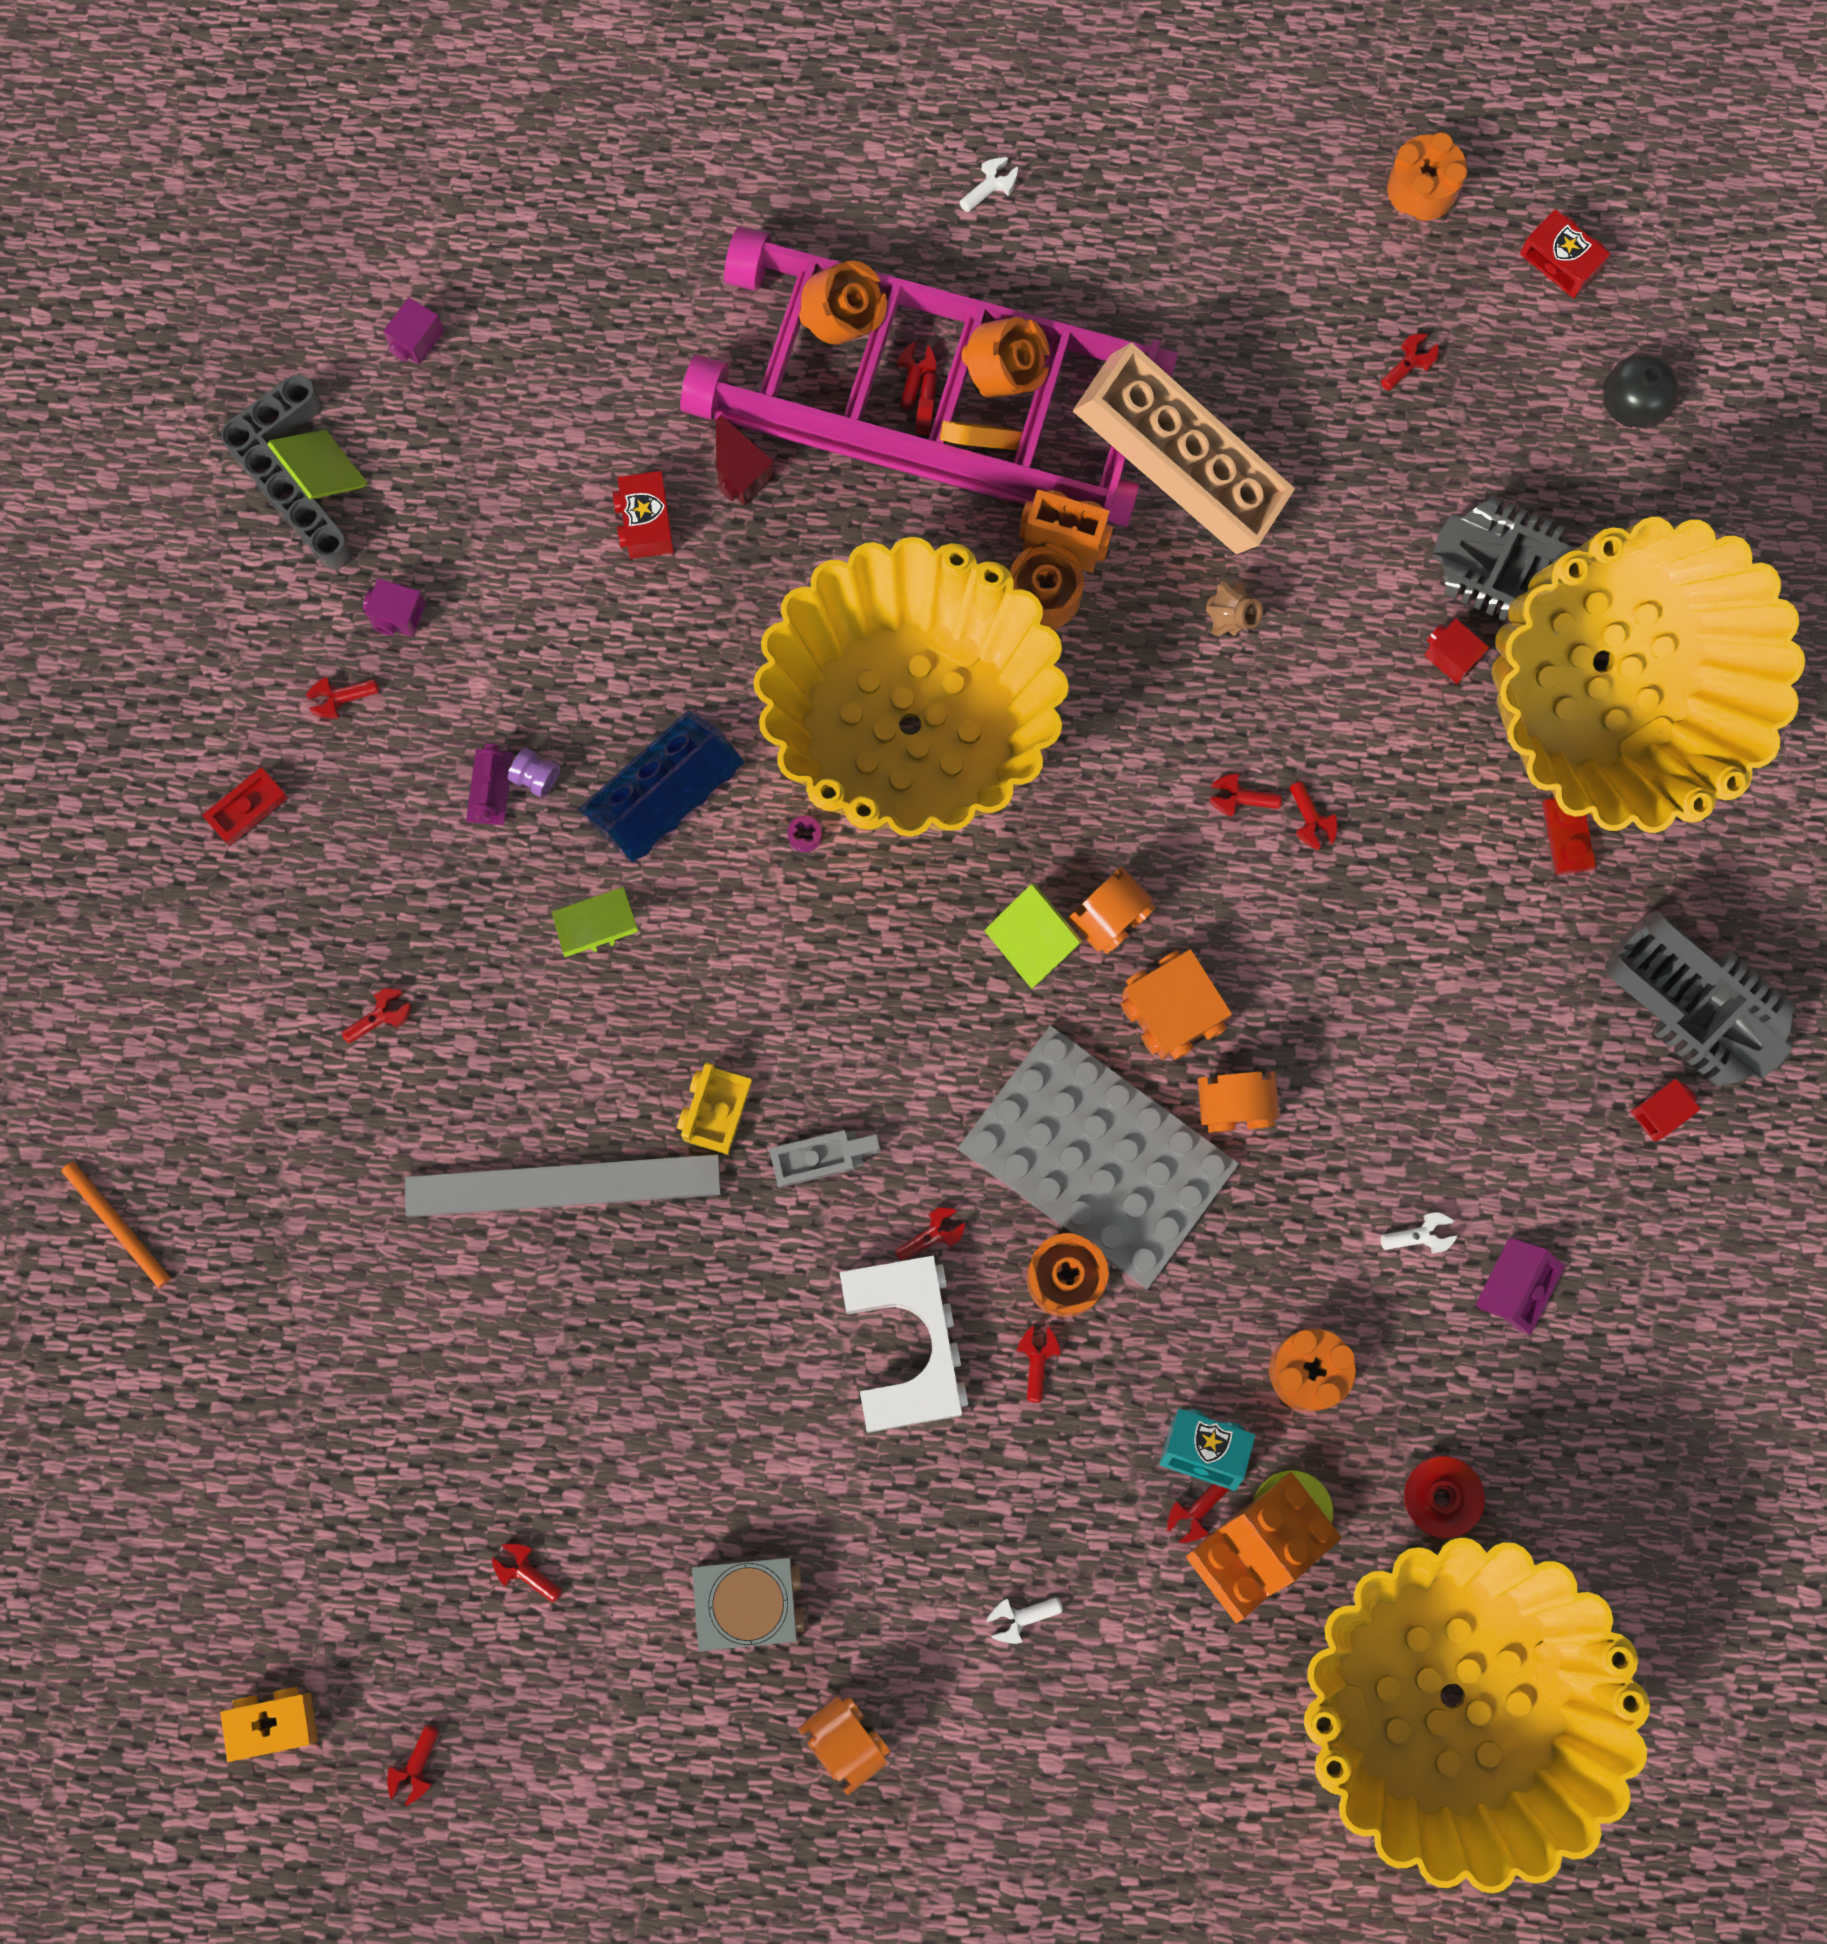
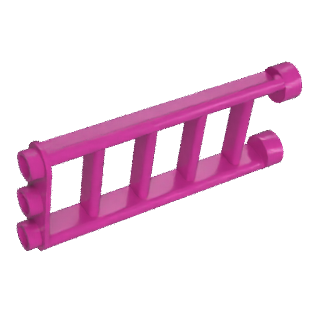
[680,225,1178,528]

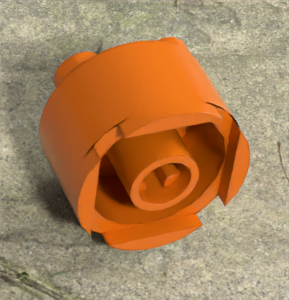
[1387,132,1467,221]
[799,260,887,345]
[962,317,1050,397]
[1010,544,1084,630]
[1066,866,1156,954]
[1197,1071,1280,1133]
[1026,1233,1109,1317]
[1269,1329,1356,1412]
[798,1696,890,1796]

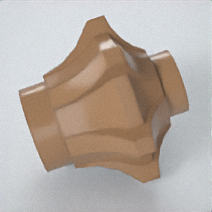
[1206,582,1263,636]

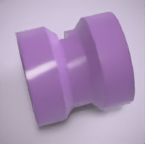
[508,747,560,798]

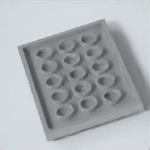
[958,1025,1239,1290]

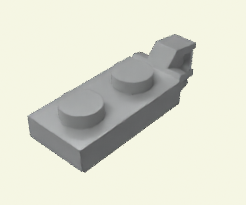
[769,1130,881,1188]

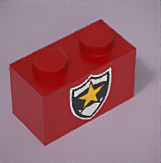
[1519,209,1610,299]
[612,471,674,559]

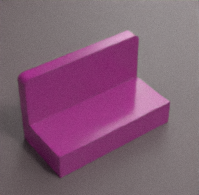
[1476,1238,1565,1335]

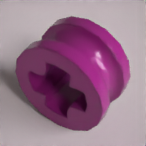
[788,816,822,852]

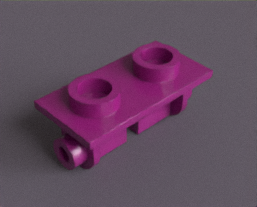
[466,743,514,826]

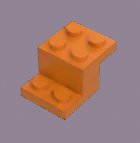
[1185,1472,1342,1623]

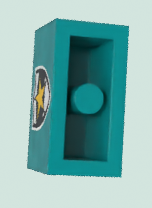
[1159,1408,1256,1491]

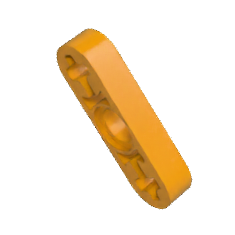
[940,420,1023,450]

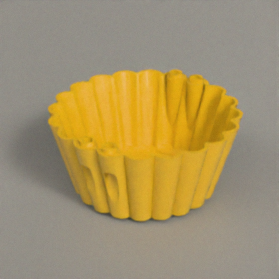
[1491,517,1805,833]
[753,537,1069,837]
[1304,1538,1650,1893]

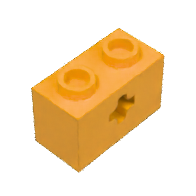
[220,1686,318,1762]

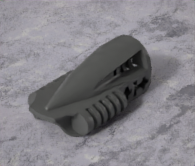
[1433,495,1575,621]
[1605,911,1796,1087]

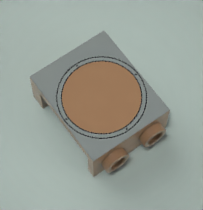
[692,1557,805,1651]

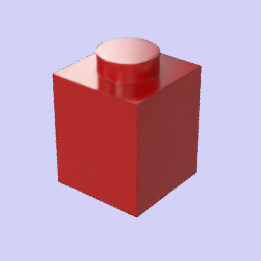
[1424,618,1489,685]
[1630,1079,1701,1142]

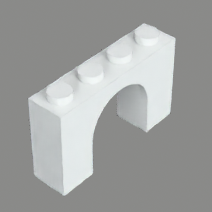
[840,1255,968,1433]

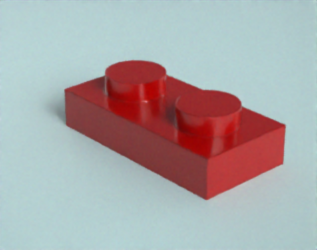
[202,767,288,847]
[1542,798,1596,875]

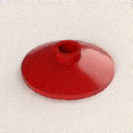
[1404,1456,1485,1539]

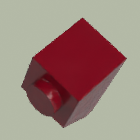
[716,415,775,506]

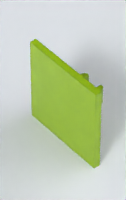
[267,430,368,499]
[984,883,1083,989]
[551,887,639,957]

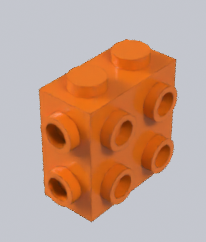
[1018,489,1114,573]
[1121,949,1232,1061]

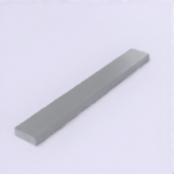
[405,1155,721,1217]

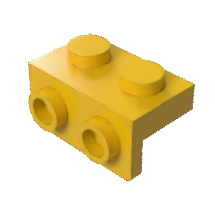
[677,1062,752,1155]

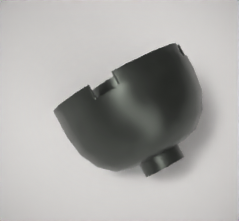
[1603,354,1679,429]

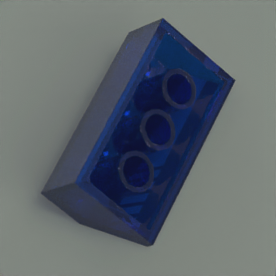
[577,710,745,863]

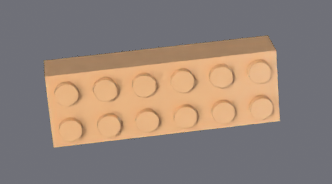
[1073,342,1295,554]

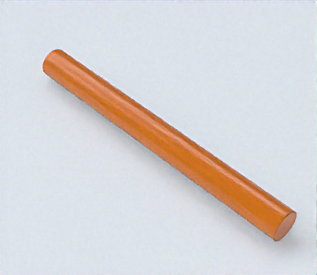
[61,1161,172,1289]

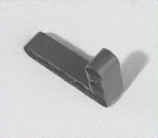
[221,375,351,570]

